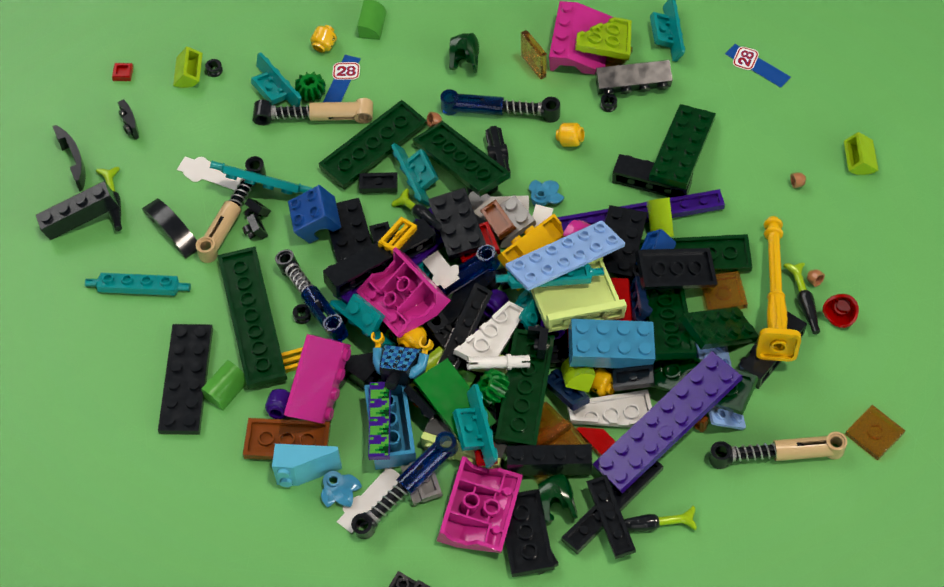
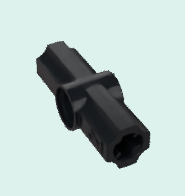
[485,126,511,176]

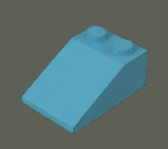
[272,444,342,487]

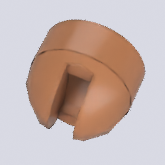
[427,112,442,127]
[790,172,806,188]
[807,269,825,287]

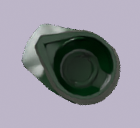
[449,33,479,73]
[538,473,578,523]

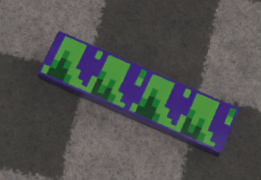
[368,382,391,460]

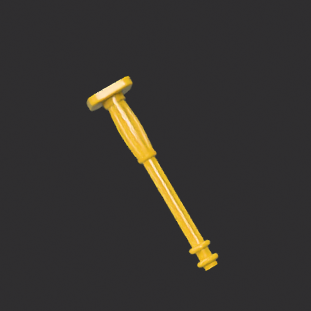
[756,216,801,362]

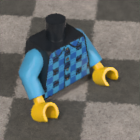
[371,332,434,390]

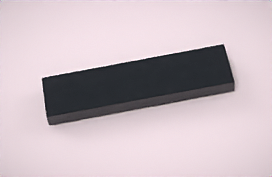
[586,475,636,559]

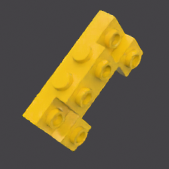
[497,214,565,291]

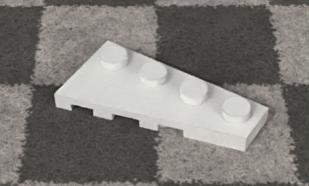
[453,301,524,371]
[567,389,652,428]

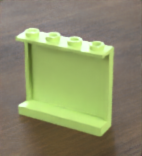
[531,257,627,333]

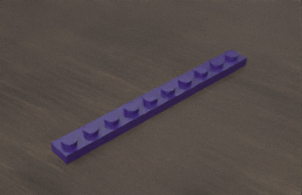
[557,189,725,237]

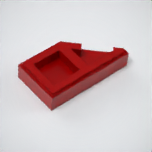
[576,427,616,456]

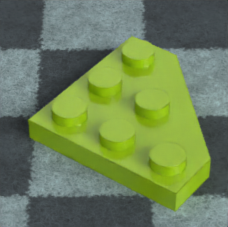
[575,17,632,61]

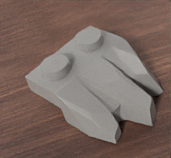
[489,195,536,248]

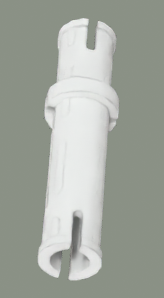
[467,354,530,370]

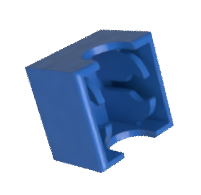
[288,185,341,244]

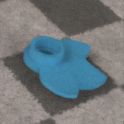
[529,180,564,206]
[321,471,362,507]

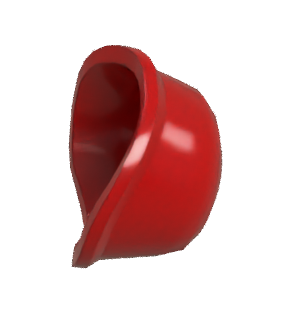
[823,294,859,328]

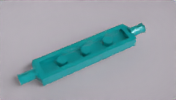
[210,161,312,195]
[495,263,604,289]
[85,273,191,296]

